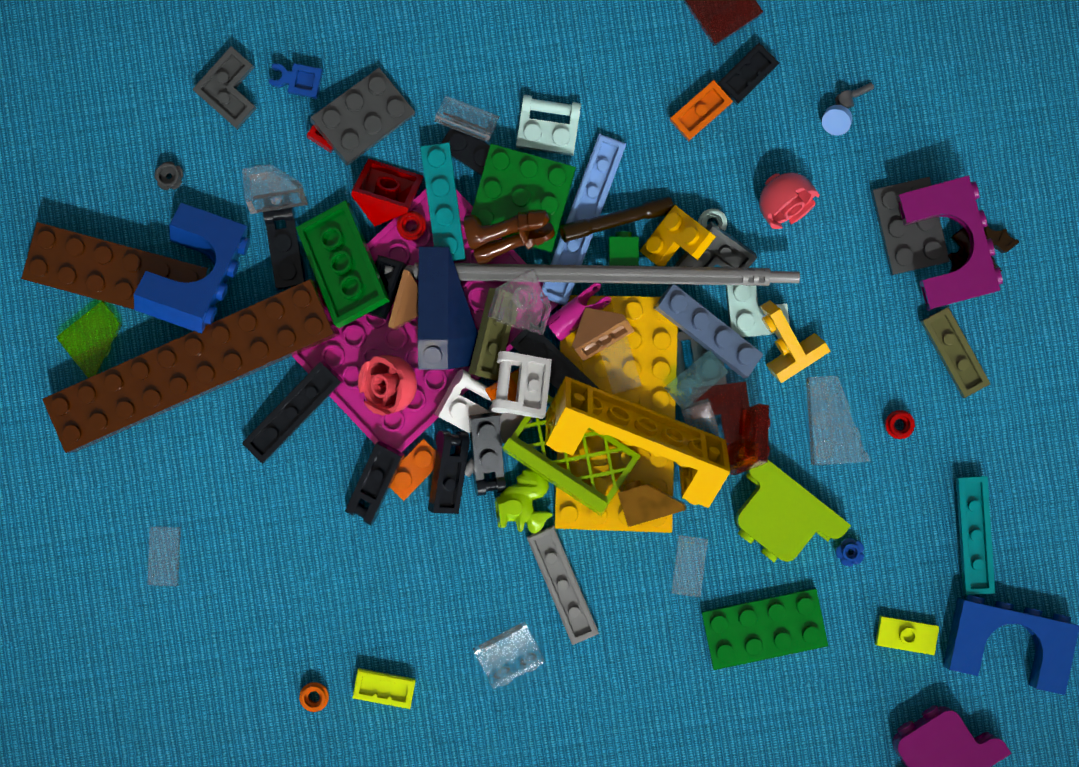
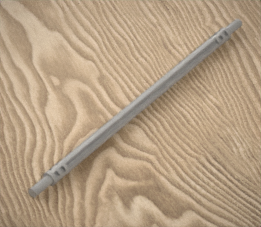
[385,262,800,286]

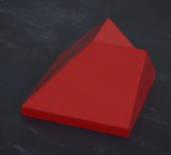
[351,158,424,227]

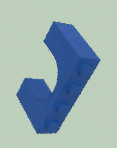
[134,203,250,334]
[943,595,1079,695]

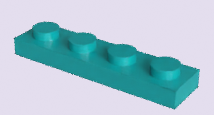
[420,143,466,261]
[956,476,995,595]

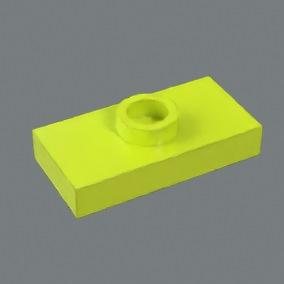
[875,616,939,655]
[352,668,416,709]

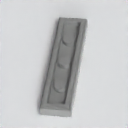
[527,526,599,645]

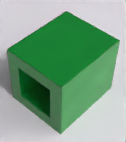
[608,231,639,266]

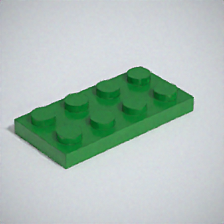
[296,200,390,328]
[701,588,828,670]

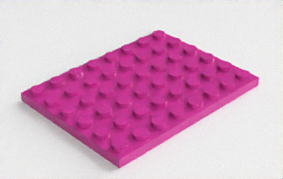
[292,189,559,452]

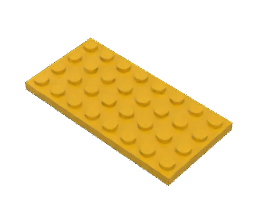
[555,295,678,533]

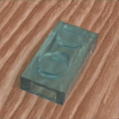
[664,350,728,410]

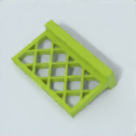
[502,395,641,516]

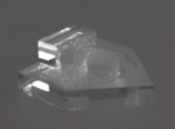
[488,269,552,335]

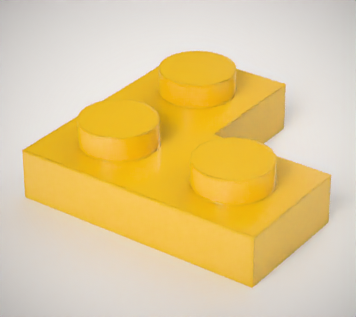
[639,205,716,266]

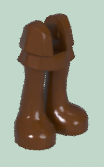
[464,210,555,264]

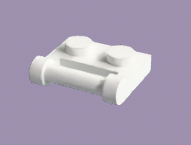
[491,351,552,419]
[434,369,501,433]

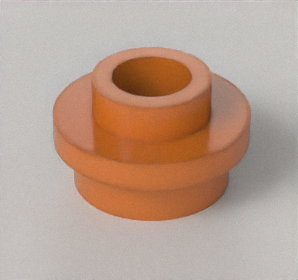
[299,682,329,712]

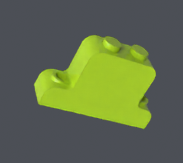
[735,452,851,562]

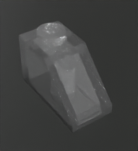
[242,164,308,214]

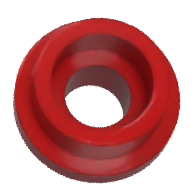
[397,211,426,241]
[885,410,915,439]

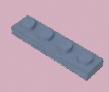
[654,284,763,378]

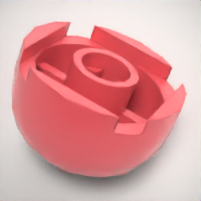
[759,173,820,229]
[358,355,417,416]

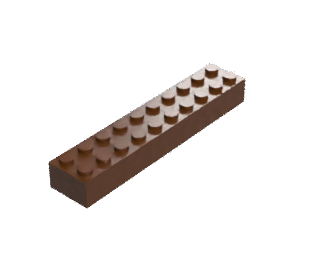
[42,279,340,453]

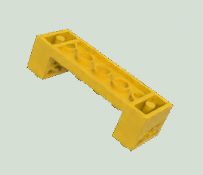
[545,376,730,508]

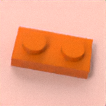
[670,80,733,142]
[390,439,437,501]

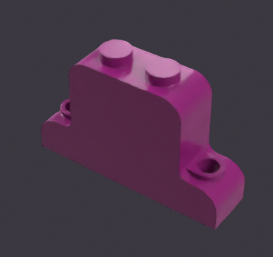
[892,705,1012,767]

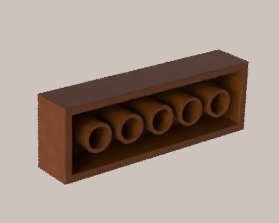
[21,222,212,309]

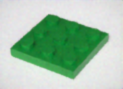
[471,144,576,253]

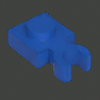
[269,63,323,99]

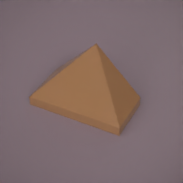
[388,270,418,330]
[572,307,634,361]

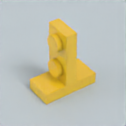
[760,300,831,383]

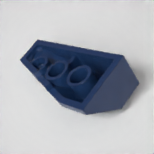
[418,246,478,370]

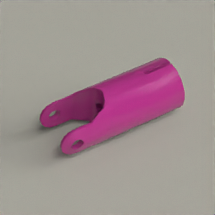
[545,283,611,341]

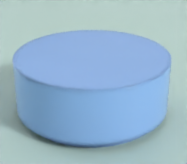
[822,105,853,136]

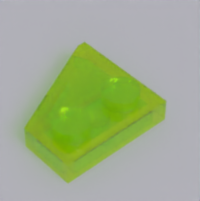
[56,301,122,378]

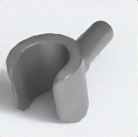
[836,83,874,109]

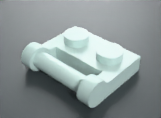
[516,95,581,156]

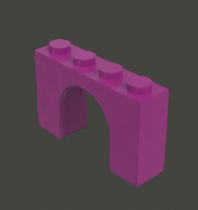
[896,175,1003,310]

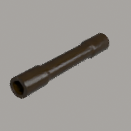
[559,196,674,242]

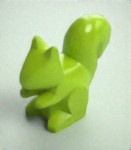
[495,469,553,534]

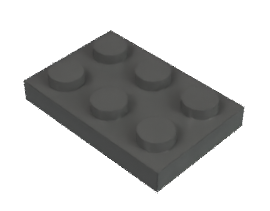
[310,68,416,166]
[871,177,950,276]

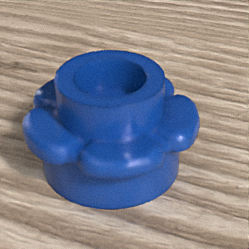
[836,538,864,567]

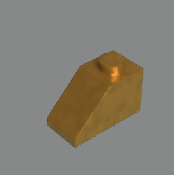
[618,480,687,527]

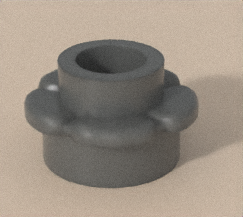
[155,162,184,190]

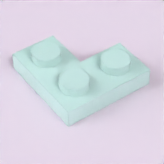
[726,285,790,338]

